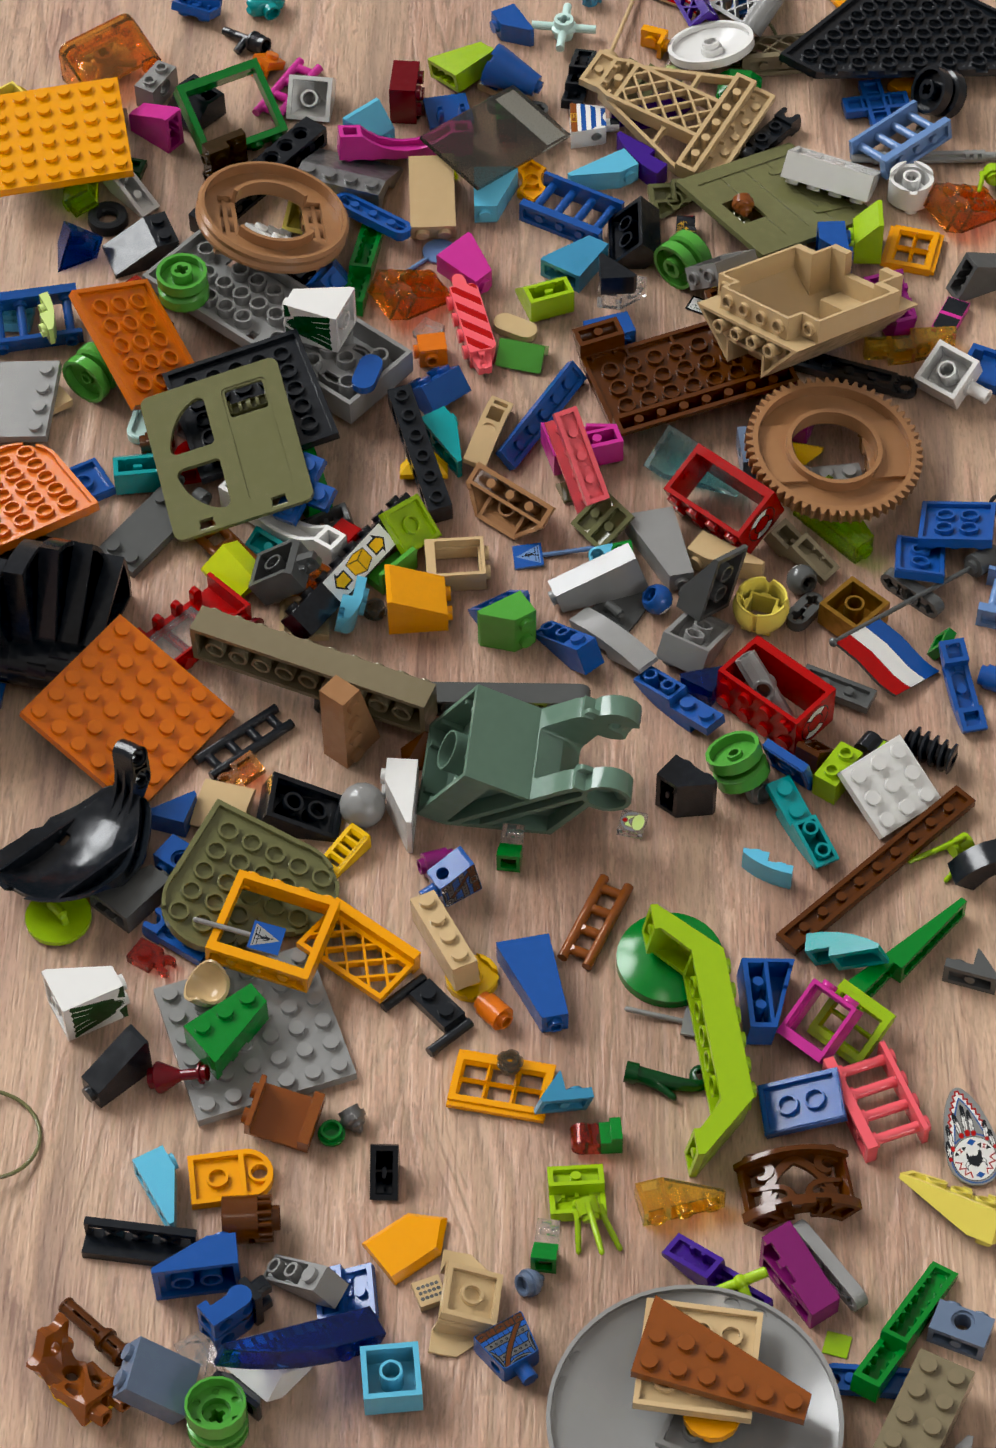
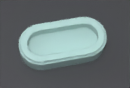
[127,409,147,444]

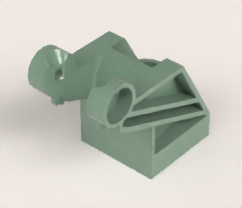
[416,684,642,835]

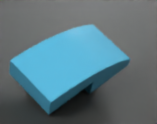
[742,848,794,889]

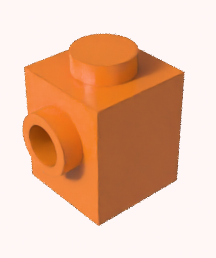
[413,332,448,368]

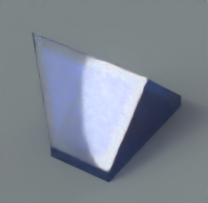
[57,221,103,272]

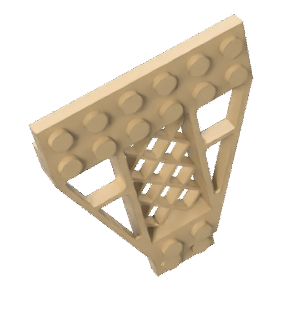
[578,49,776,178]

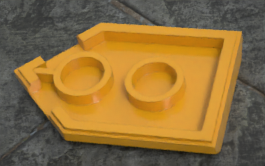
[362,1213,448,1285]

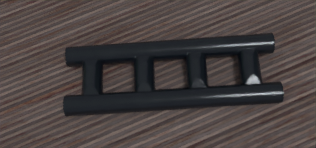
[193,704,295,780]

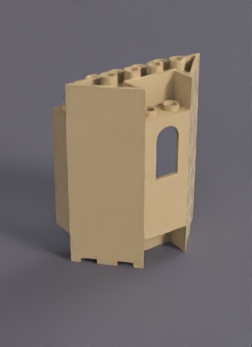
[697,244,918,378]

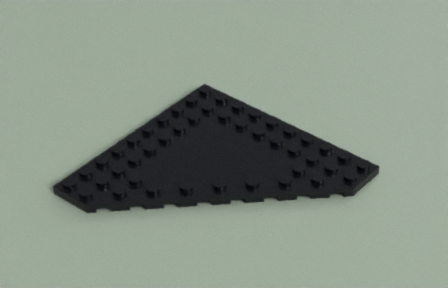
[779,0,996,79]

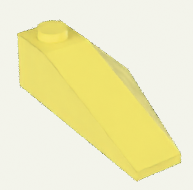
[899,1170,996,1247]

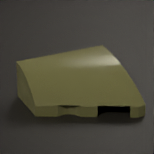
[647,178,694,220]

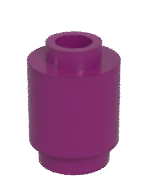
[417,847,453,879]

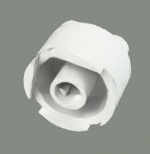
[887,161,934,215]

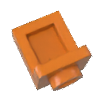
[251,51,286,80]

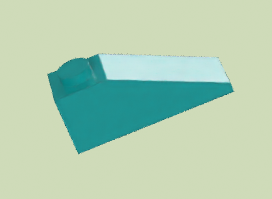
[422,406,462,478]

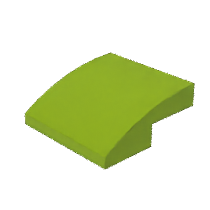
[547,1164,607,1222]

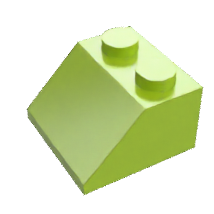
[848,200,884,264]

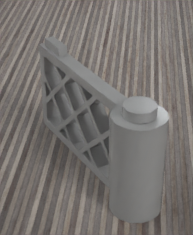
[709,0,785,37]

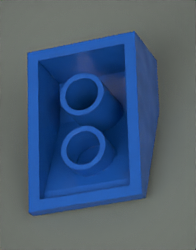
[151,1232,241,1301]

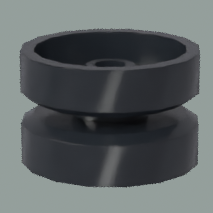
[911,65,967,118]

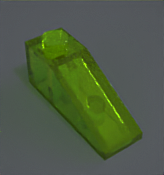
[62,182,99,218]

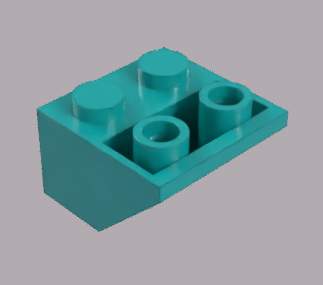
[113,453,161,495]

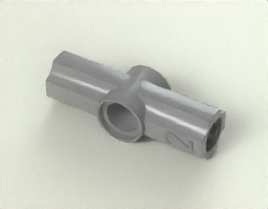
[735,650,793,716]

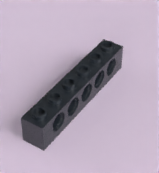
[387,384,453,523]

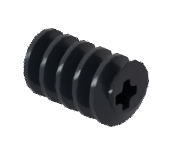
[904,726,959,775]

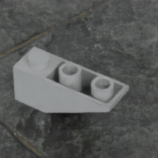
[263,1254,349,1309]

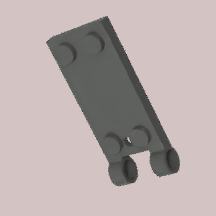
[99,474,212,578]

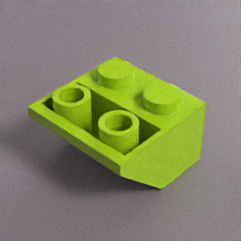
[515,276,574,322]

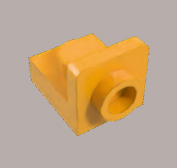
[641,24,671,59]

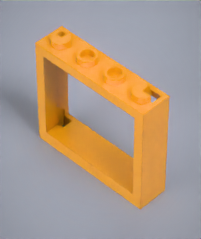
[205,869,340,993]

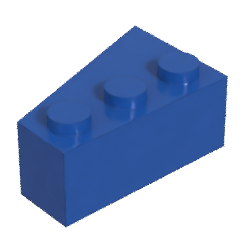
[736,958,795,1045]

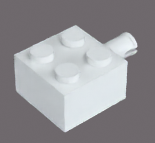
[914,339,993,410]

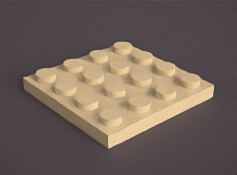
[632,1297,764,1424]

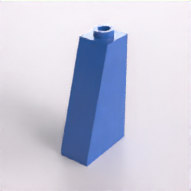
[496,933,569,1033]

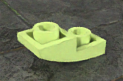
[38,292,57,345]

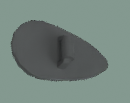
[591,593,646,632]

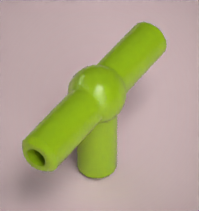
[715,1266,769,1296]

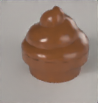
[731,193,754,217]

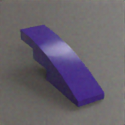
[661,1233,773,1307]

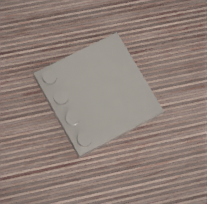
[0,361,62,443]

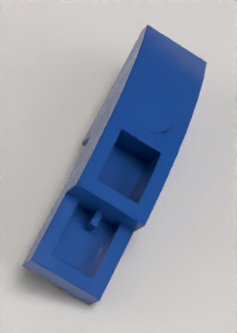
[633,666,725,736]

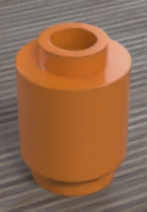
[473,991,513,1030]

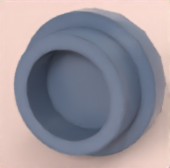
[514,1268,545,1297]

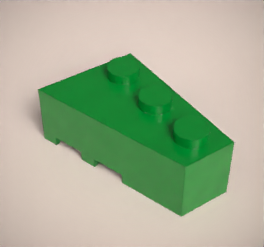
[183,983,269,1080]

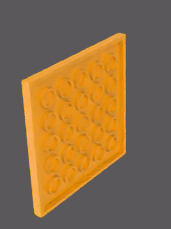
[0,77,134,197]

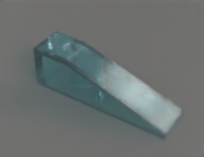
[643,425,740,497]

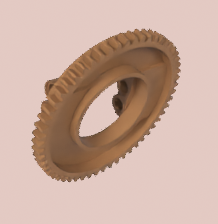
[744,377,924,524]

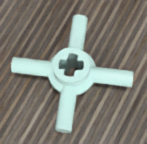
[531,3,596,52]

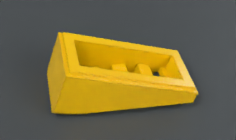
[324,823,371,878]

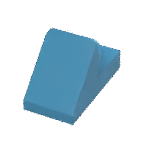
[534,1071,594,1114]

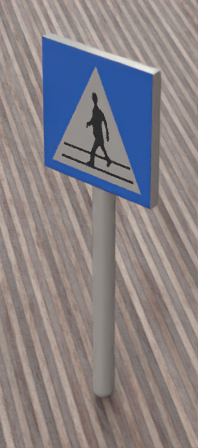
[193,917,286,957]

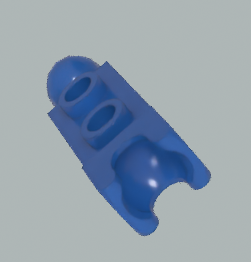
[142,908,225,969]

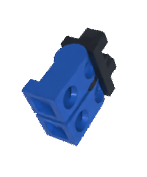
[197,1275,273,1353]

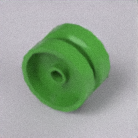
[654,229,712,290]
[156,253,210,313]
[62,342,117,403]
[705,730,771,795]

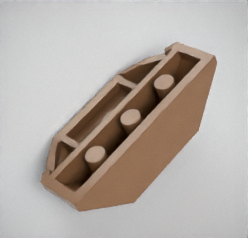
[466,462,556,540]

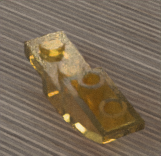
[863,326,957,366]

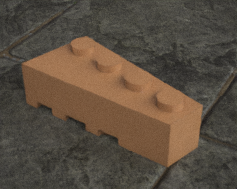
[319,675,380,769]

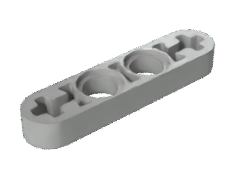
[793,1219,868,1312]

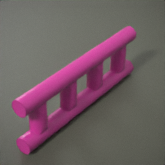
[252,57,323,123]

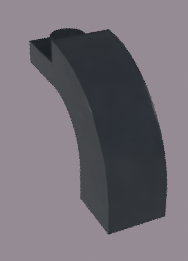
[948,839,996,890]

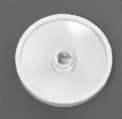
[668,20,755,70]

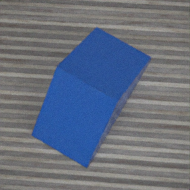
[151,791,197,838]

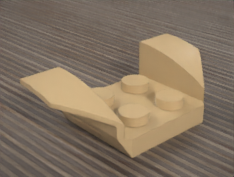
[428,1249,503,1358]

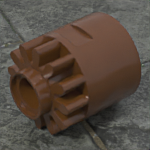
[221,1194,281,1245]

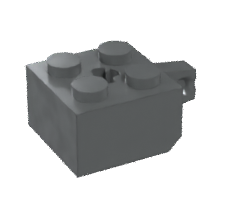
[248,539,322,606]

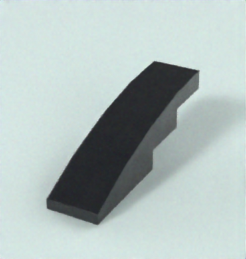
[561,48,597,109]

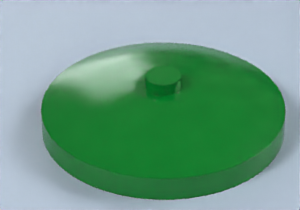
[616,912,722,1008]

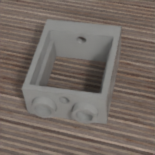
[685,249,757,291]

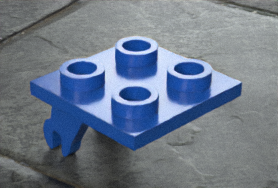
[423,93,474,131]

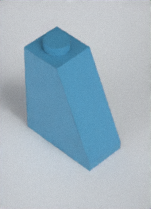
[541,235,609,293]

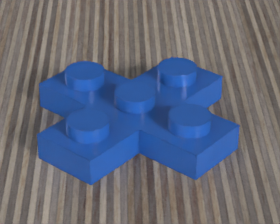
[841,78,910,127]
[273,452,338,527]

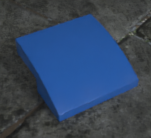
[316,1262,379,1324]

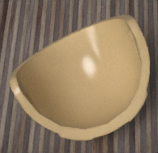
[184,959,230,1007]

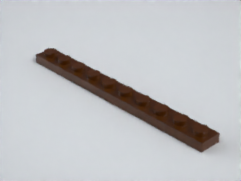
[776,785,976,956]

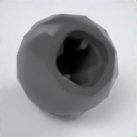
[786,564,817,595]

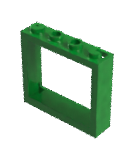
[173,58,288,156]

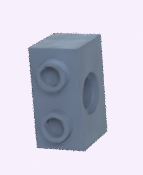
[926,1299,995,1361]

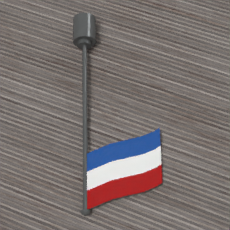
[829,544,996,697]

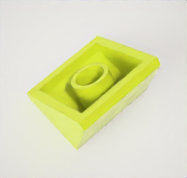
[201,540,256,598]

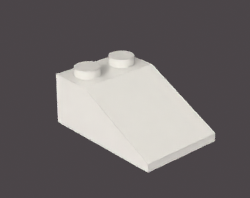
[380,758,420,853]

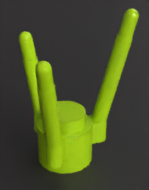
[977,163,996,192]
[908,832,975,883]
[572,1195,623,1255]

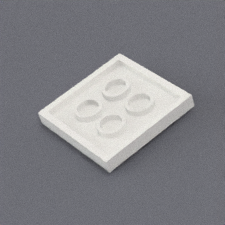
[837,734,941,840]

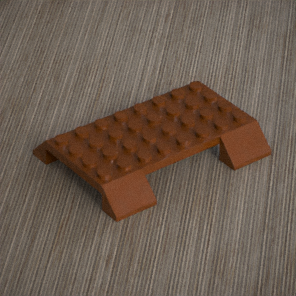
[572,287,799,437]

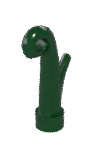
[623,1061,705,1101]

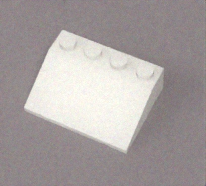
[780,146,881,205]

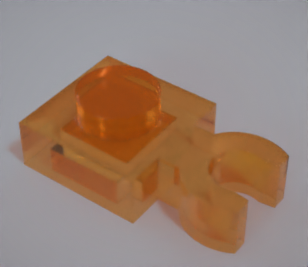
[217,750,266,787]

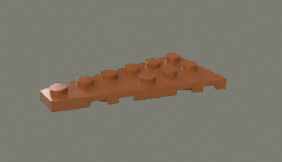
[630,1295,812,1426]

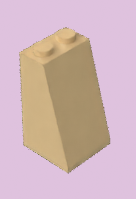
[408,155,456,240]

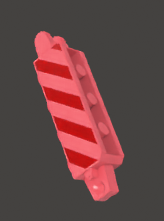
[446,273,496,375]

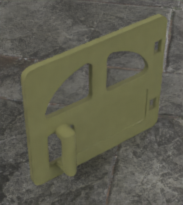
[141,358,314,542]

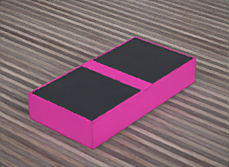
[931,296,970,339]

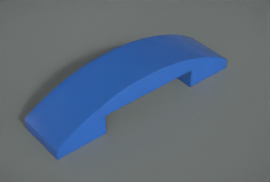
[938,638,988,734]

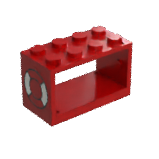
[663,443,784,554]
[716,635,836,755]

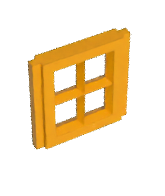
[880,225,945,277]

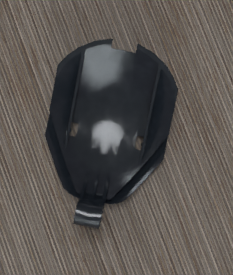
[0,739,152,902]

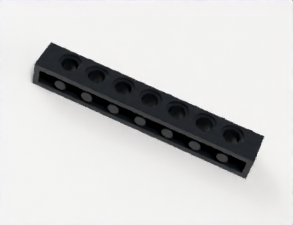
[188,116,327,233]

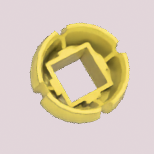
[732,577,790,636]

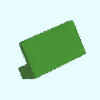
[495,338,549,374]
[366,547,418,595]

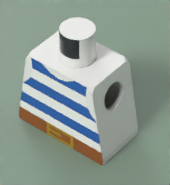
[570,103,619,149]

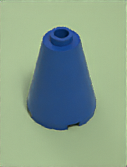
[480,43,544,96]

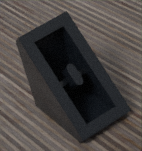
[599,253,637,295]
[370,1144,400,1201]

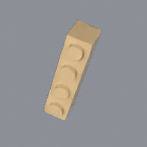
[410,890,480,992]

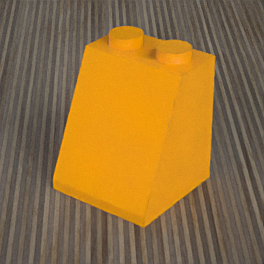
[384,564,453,635]

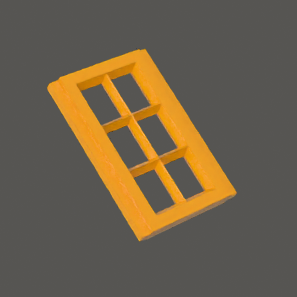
[446,1049,556,1124]

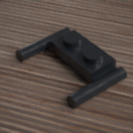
[380,973,474,1057]

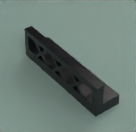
[82,1216,199,1266]

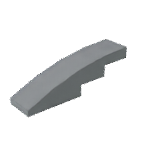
[569,607,658,674]

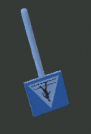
[512,542,594,570]

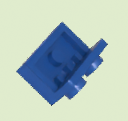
[171,0,222,22]

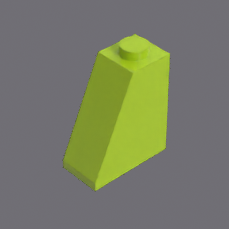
[427,42,494,93]

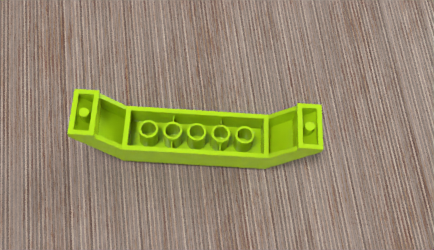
[642,904,757,1177]

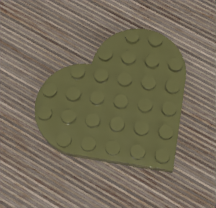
[161,799,339,953]

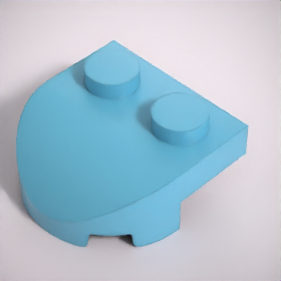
[334,575,370,634]

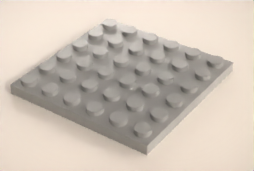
[153,947,357,1126]

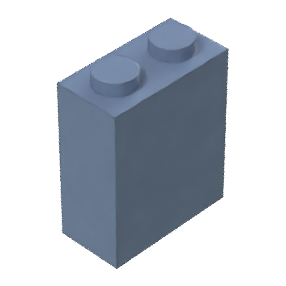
[112,1336,201,1425]

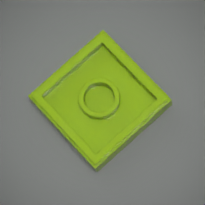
[378,493,442,555]

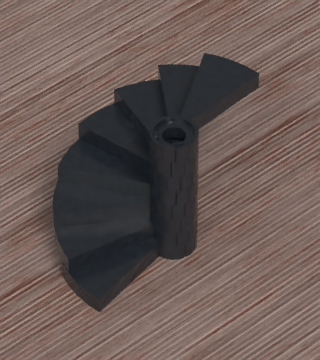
[0,537,132,690]

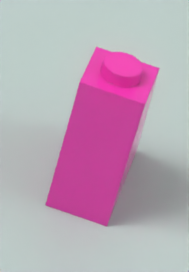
[129,103,184,154]
[436,232,492,295]

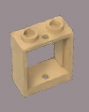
[424,536,491,591]

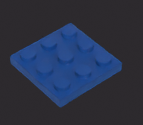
[918,501,996,550]

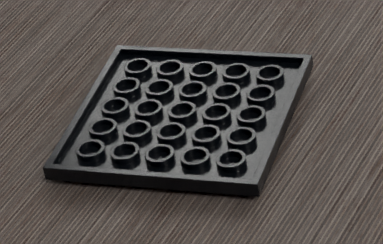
[162,328,340,485]

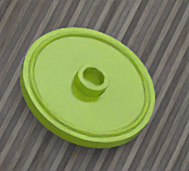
[25,898,92,946]

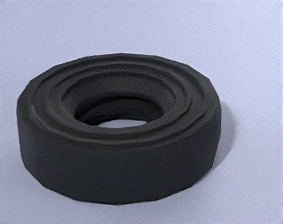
[88,201,128,237]

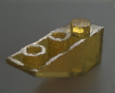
[634,1177,726,1226]

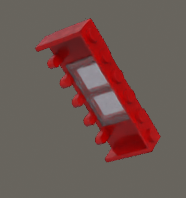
[137,572,252,670]

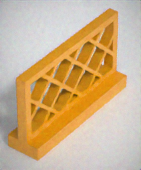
[296,897,421,1003]

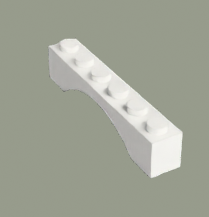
[218,481,348,568]

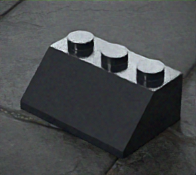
[608,196,661,269]

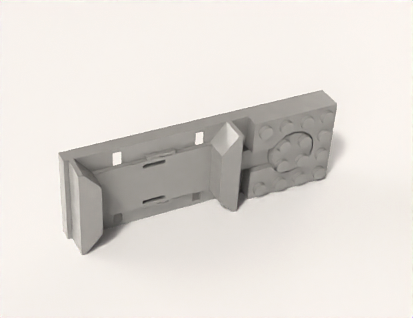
[142,229,413,424]

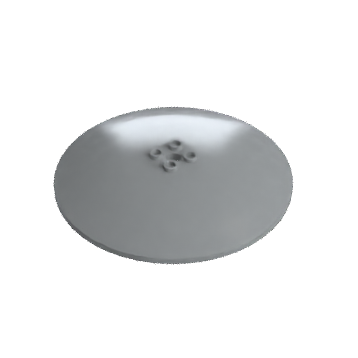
[546,1285,844,1448]

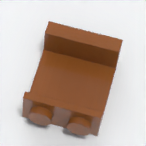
[241,1074,325,1153]

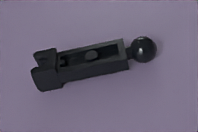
[739,107,801,159]

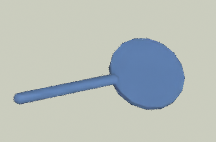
[394,239,452,281]

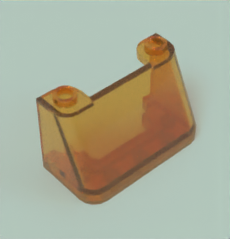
[59,13,162,84]

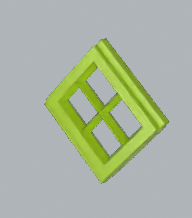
[806,978,897,1064]

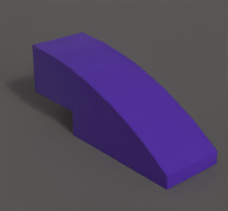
[616,131,668,185]

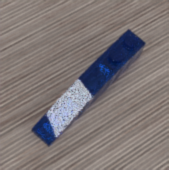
[213,1306,386,1370]

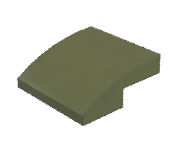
[571,492,635,547]

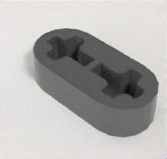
[786,592,823,632]

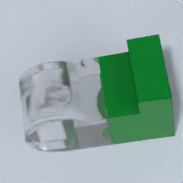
[496,823,525,873]
[530,1218,561,1274]

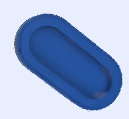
[352,354,383,394]

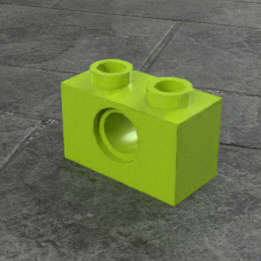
[812,741,863,805]

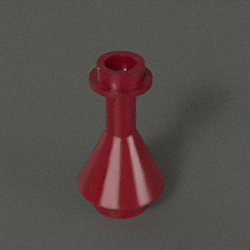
[147,1061,210,1094]

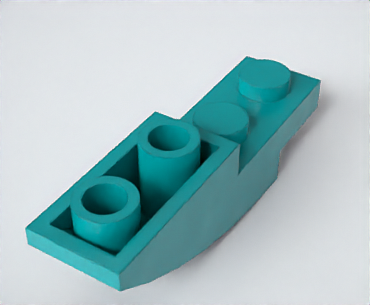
[765,775,840,869]

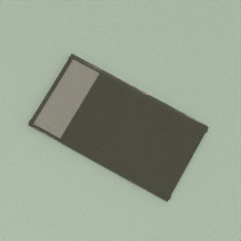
[420,85,571,191]

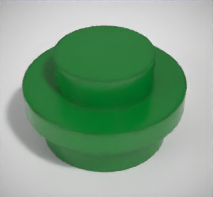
[318,1119,346,1147]

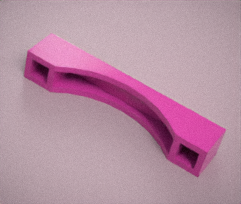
[337,122,473,161]

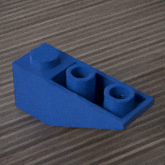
[536,620,604,675]

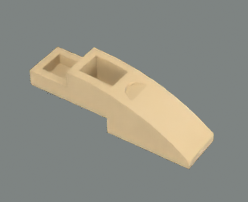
[462,395,514,468]

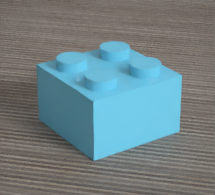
[360,1341,424,1415]

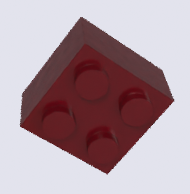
[389,60,425,124]

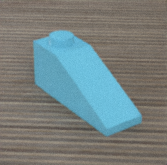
[568,148,639,190]
[132,1145,179,1227]

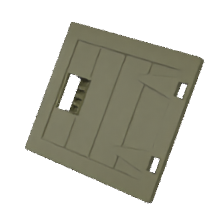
[676,143,868,258]

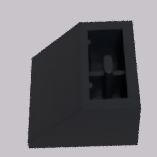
[167,74,226,132]
[655,755,717,818]

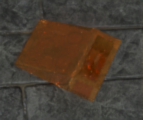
[923,182,996,233]
[367,269,450,320]

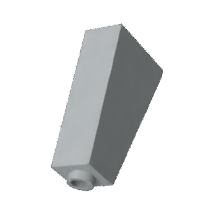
[625,506,694,592]
[548,543,648,612]

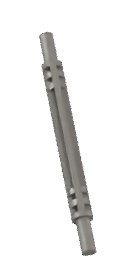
[851,150,996,165]

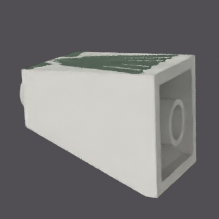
[282,287,357,353]
[41,966,130,1041]

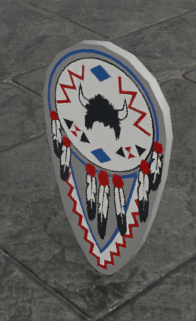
[943,1088,996,1186]

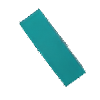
[804,932,889,971]

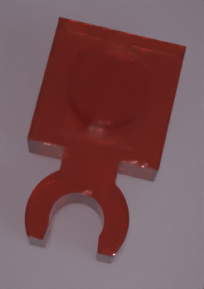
[126,937,177,978]

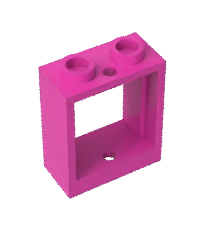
[776,978,864,1064]

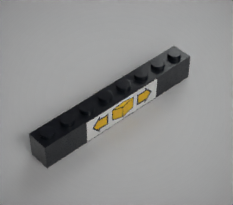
[281,492,411,639]

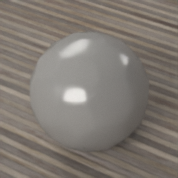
[339,782,386,828]

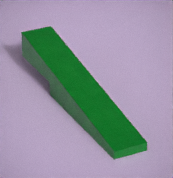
[344,224,384,317]
[843,897,967,1009]
[849,1261,958,1403]

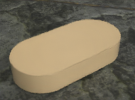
[494,313,537,343]

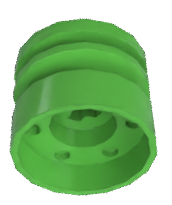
[184,1376,249,1448]

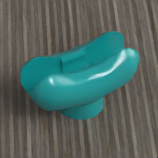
[246,0,285,20]

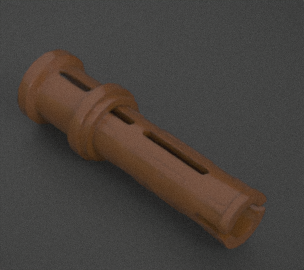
[58,1297,127,1367]

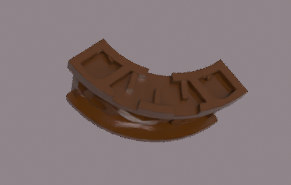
[733,1144,863,1232]

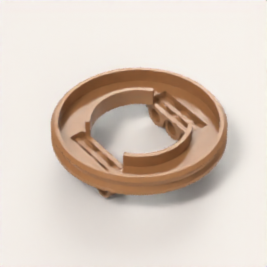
[195,161,349,274]

